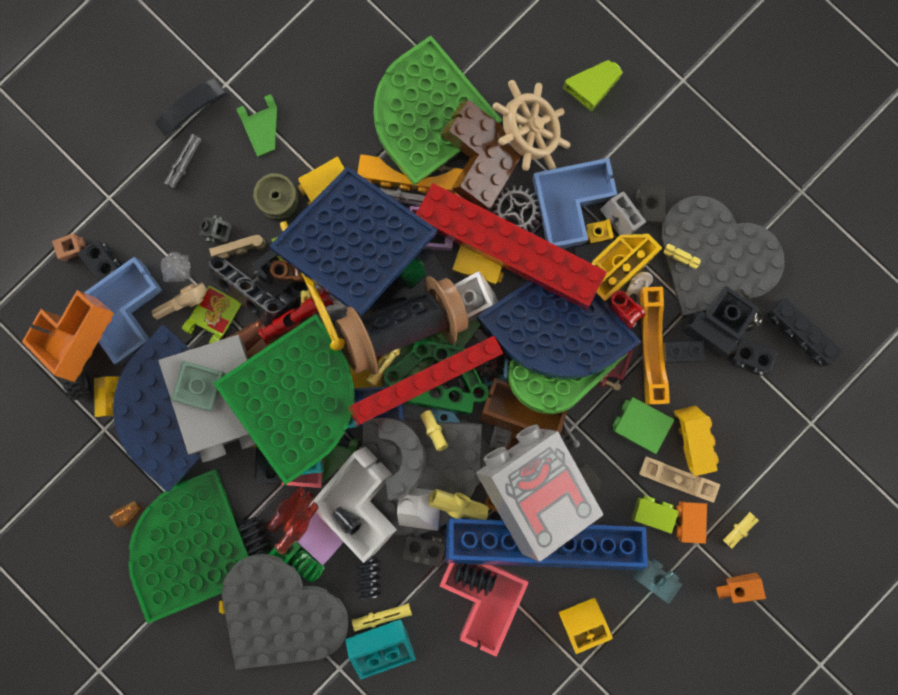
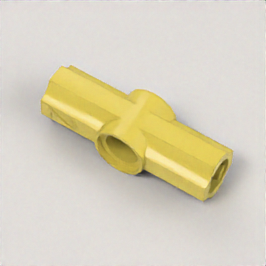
[428,489,489,520]

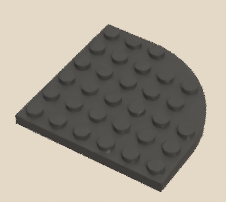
[363,417,482,535]

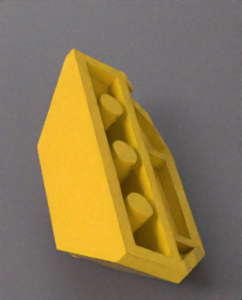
[592,234,662,301]

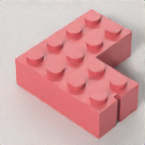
[440,563,529,657]

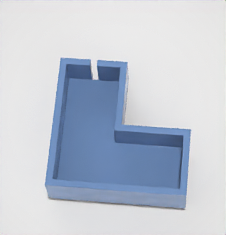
[532,158,617,249]
[84,257,163,366]

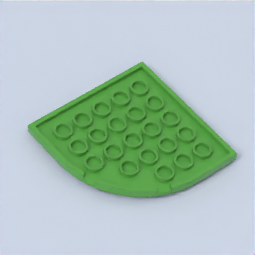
[373,36,502,186]

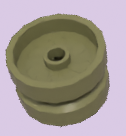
[253,173,299,220]

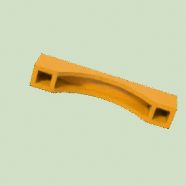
[358,155,463,198]
[639,287,670,404]

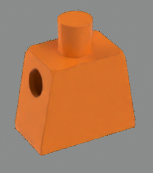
[716,572,766,603]

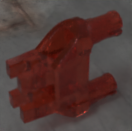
[266,487,319,554]

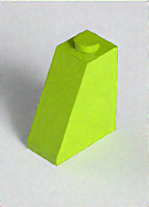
[563,60,623,111]

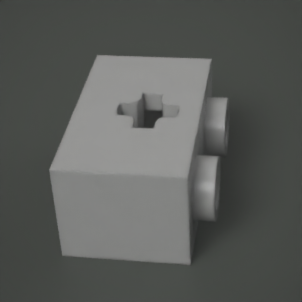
[600,191,646,236]

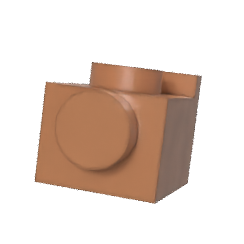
[52,233,86,262]

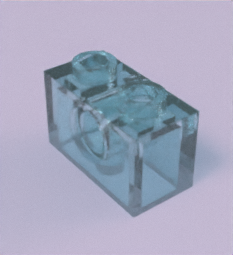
[633,559,682,604]

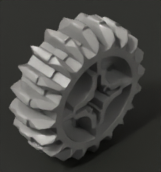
[491,185,541,231]

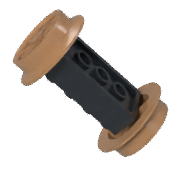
[335,276,468,375]

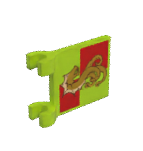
[182,286,242,344]

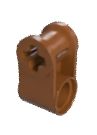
[270,261,305,282]

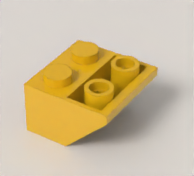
[94,377,120,417]
[558,597,613,654]

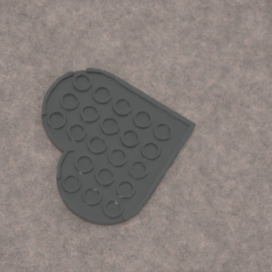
[660,196,785,316]
[222,554,348,670]

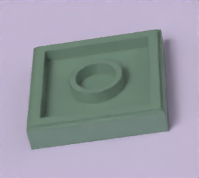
[171,360,224,412]

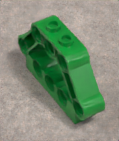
[382,339,489,415]

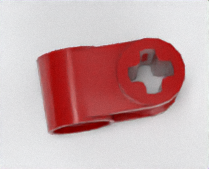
[609,291,646,329]

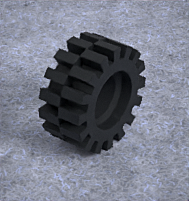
[61,367,91,401]

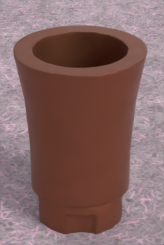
[225,319,265,352]

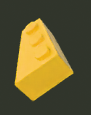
[673,405,719,476]

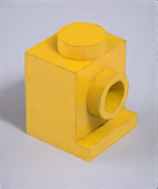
[585,219,614,245]

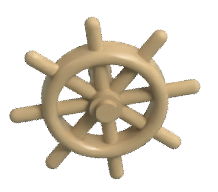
[492,80,570,171]

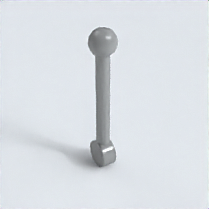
[563,421,580,448]

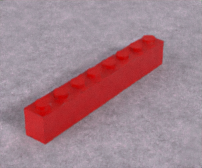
[348,336,503,426]

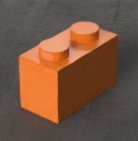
[675,501,707,544]

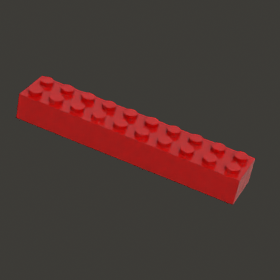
[416,183,607,310]

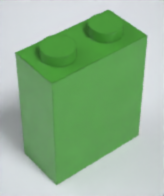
[612,397,674,454]

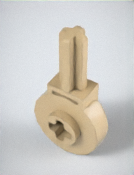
[151,282,207,319]

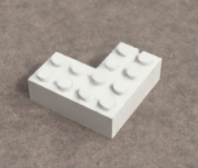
[310,446,397,563]

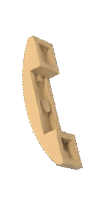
[639,456,720,503]

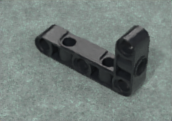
[209,257,309,325]

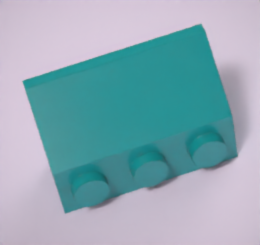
[345,620,416,680]

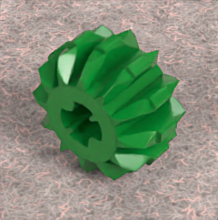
[290,549,325,582]

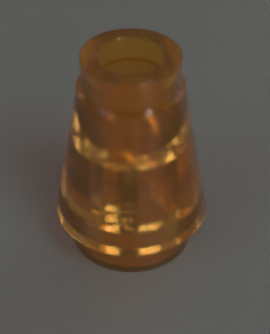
[109,501,141,528]

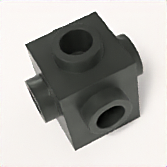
[199,215,232,244]

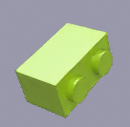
[631,495,679,534]

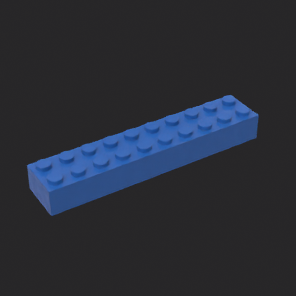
[446,518,648,571]

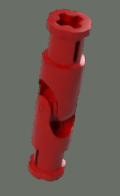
[257,290,334,345]

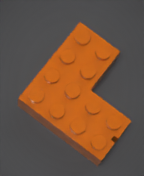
[22,290,114,382]

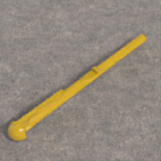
[280,221,345,351]

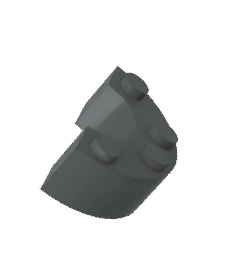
[377,418,426,501]

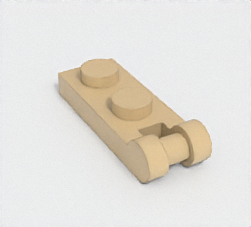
[209,235,266,260]

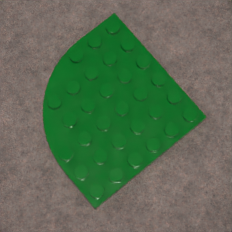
[213,314,354,485]
[128,469,250,624]

